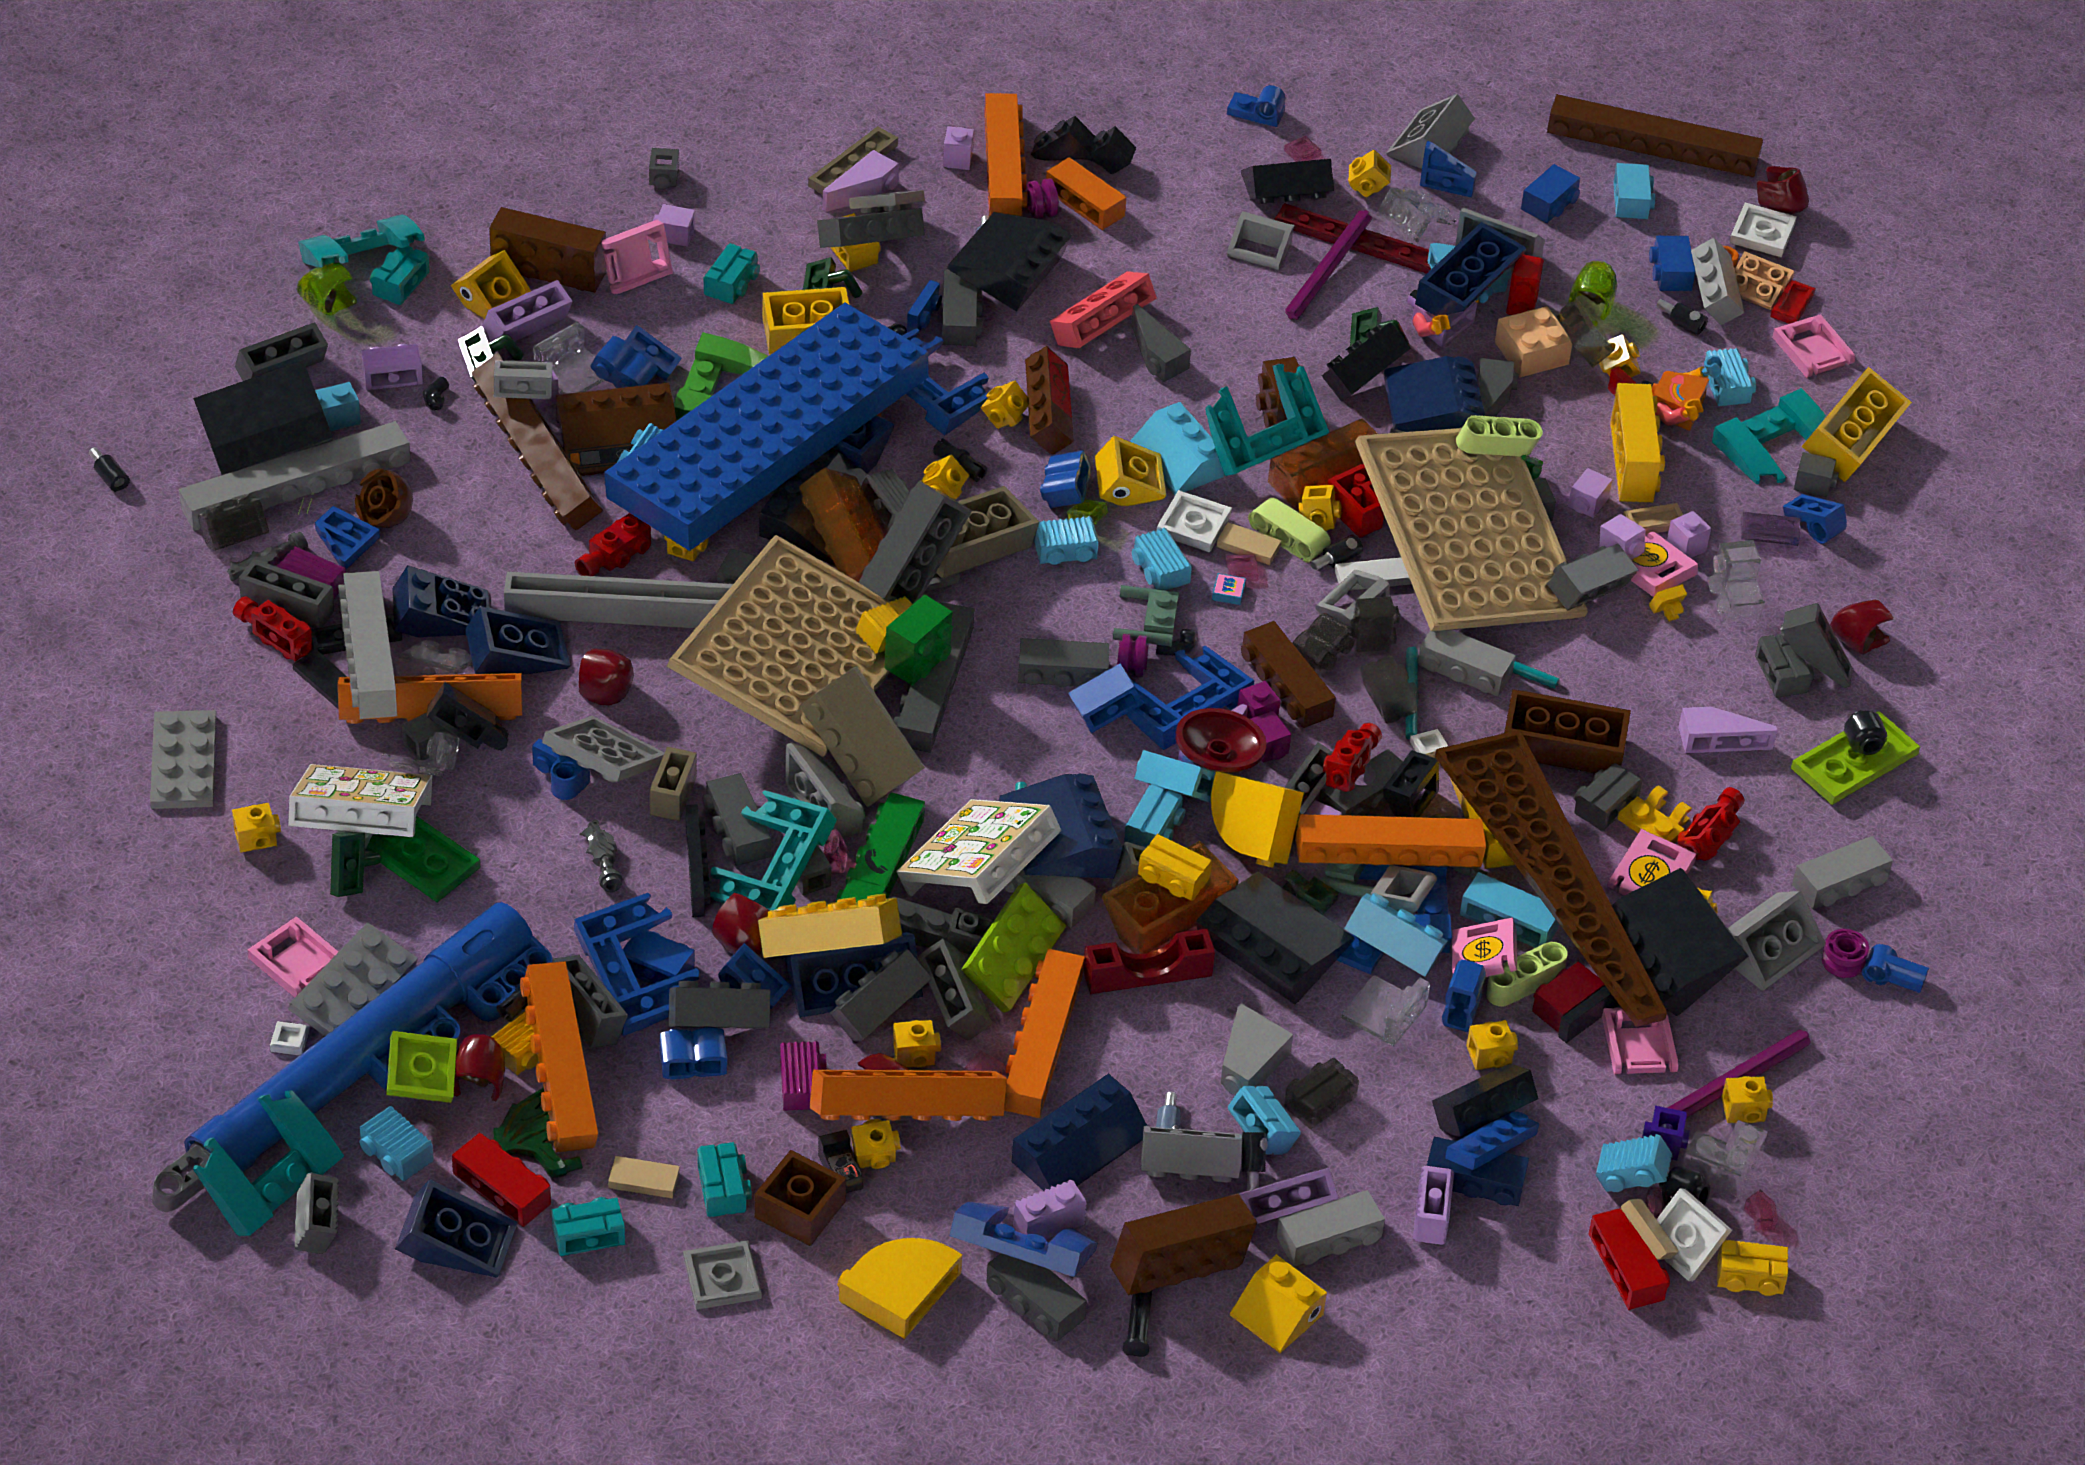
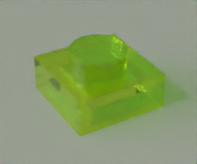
[1067,499,1108,525]

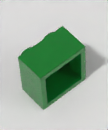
[884,594,953,685]

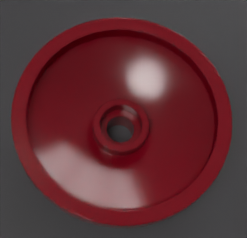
[1175,708,1267,773]

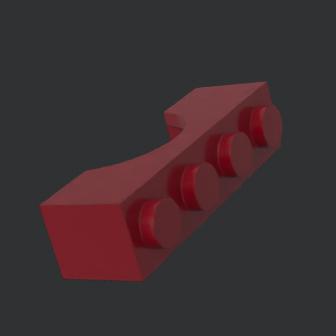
[1083,929,1215,994]

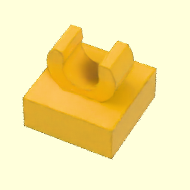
[1649,584,1687,622]

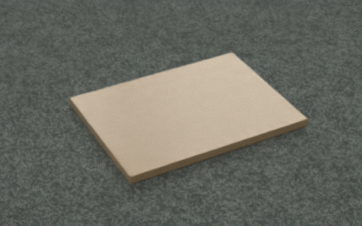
[1355,428,1588,631]
[667,535,890,757]

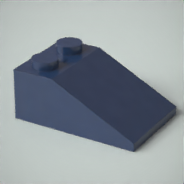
[465,606,571,675]
[395,1179,517,1278]

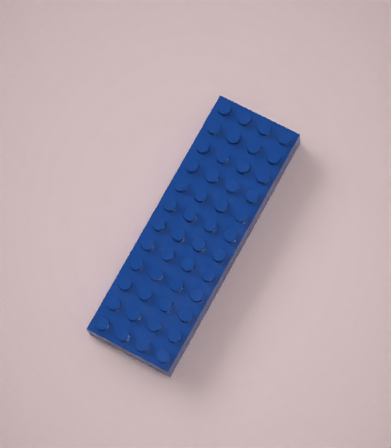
[604,302,929,551]

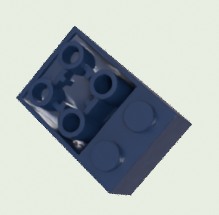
[392,565,489,638]

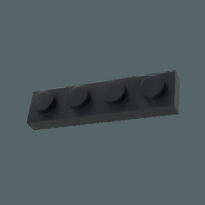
[685,804,711,917]

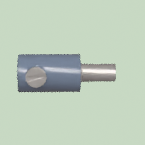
[1156,1091,1181,1129]

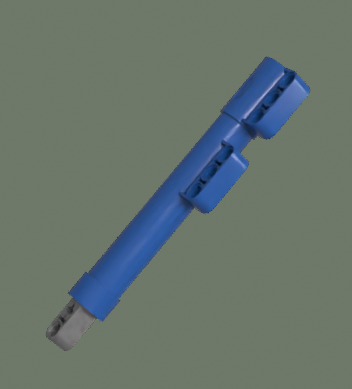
[152,902,553,1212]

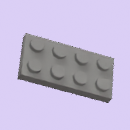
[150,710,216,809]
[288,922,418,1036]

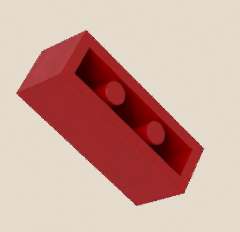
[452,1132,551,1227]
[1588,1208,1670,1310]

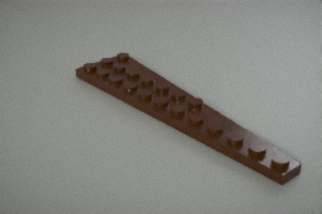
[1435,730,1667,1027]

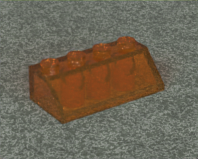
[1268,418,1378,513]
[799,468,885,582]
[1102,841,1239,954]

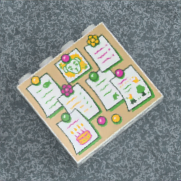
[288,764,433,837]
[897,799,1062,904]

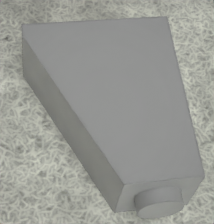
[1220,1003,1293,1094]

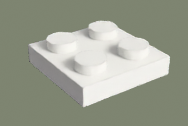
[1730,203,1797,258]
[1157,490,1232,552]
[1656,1188,1732,1282]

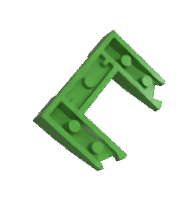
[674,332,768,421]

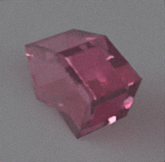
[1743,1189,1778,1230]

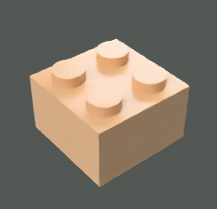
[1495,306,1573,378]

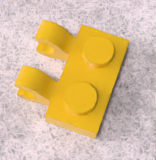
[1617,785,1692,844]

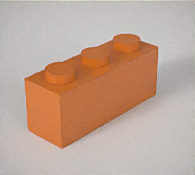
[1046,157,1127,230]

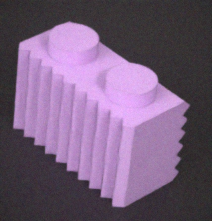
[361,344,423,390]
[1413,1166,1454,1245]
[1013,1180,1087,1239]

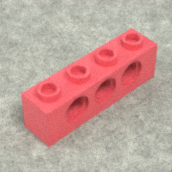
[1050,271,1157,348]

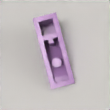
[822,150,899,212]
[1679,707,1777,753]

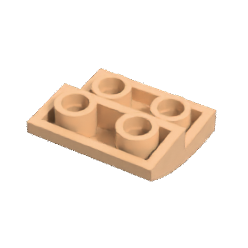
[1734,251,1794,310]

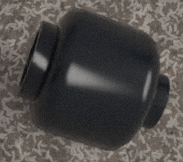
[1844,710,1887,755]
[1659,1166,1710,1206]

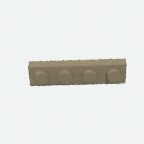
[808,126,898,195]

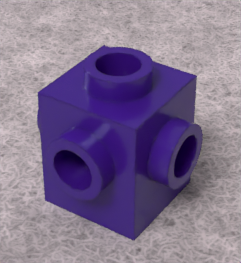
[1642,1106,1690,1161]

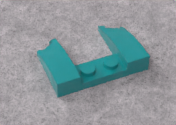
[298,214,425,268]
[1205,364,1330,476]
[1712,388,1826,484]
[710,790,837,911]
[193,1090,344,1236]

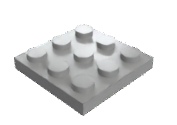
[542,715,664,782]

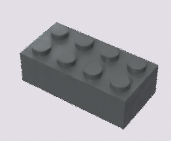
[858,481,972,604]

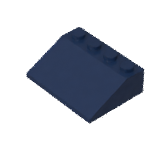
[1383,356,1485,432]
[998,773,1122,879]

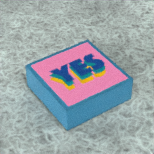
[1212,573,1246,605]

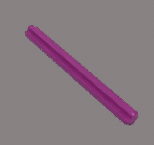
[1285,210,1372,320]
[1667,1029,1811,1118]

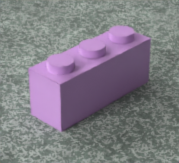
[482,280,573,342]
[1239,1168,1338,1224]

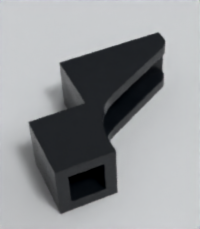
[1031,116,1137,174]

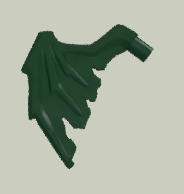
[493,1087,583,1178]

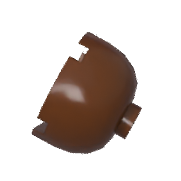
[355,469,413,528]

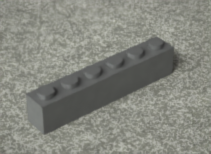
[894,602,975,753]

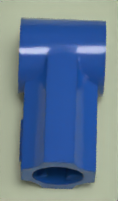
[1862,944,1929,993]

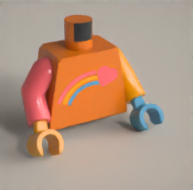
[1641,355,1723,431]

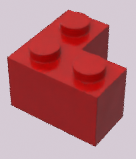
[1328,463,1384,538]

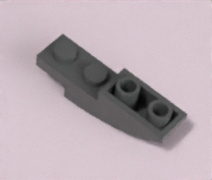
[892,896,995,954]

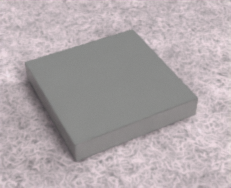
[683,1240,762,1310]

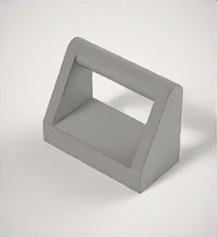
[1227,211,1294,270]
[494,360,552,399]
[1315,570,1390,635]
[1370,865,1437,913]

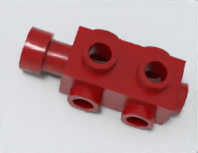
[575,513,651,576]
[233,596,312,662]
[1323,723,1382,792]
[1677,787,1745,861]

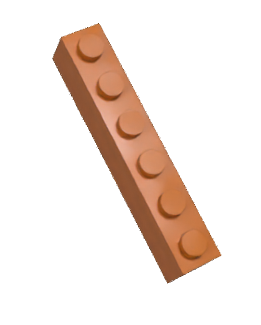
[984,93,1027,217]
[338,673,523,724]
[1295,814,1486,867]
[1004,949,1085,1118]
[520,961,598,1153]
[810,1070,1007,1121]

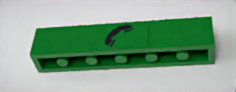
[835,792,925,903]

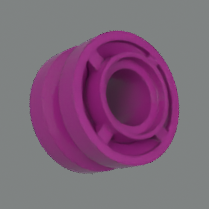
[1026,178,1059,219]
[1117,634,1149,677]
[1821,929,1869,978]

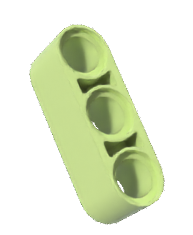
[1456,415,1543,456]
[1248,498,1331,563]
[1486,942,1568,1007]

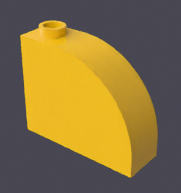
[1211,772,1304,868]
[837,1238,963,1339]

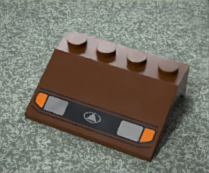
[556,383,676,476]

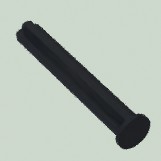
[1122,1291,1152,1357]

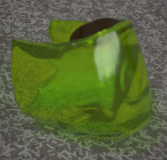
[1568,260,1618,320]
[296,262,357,316]

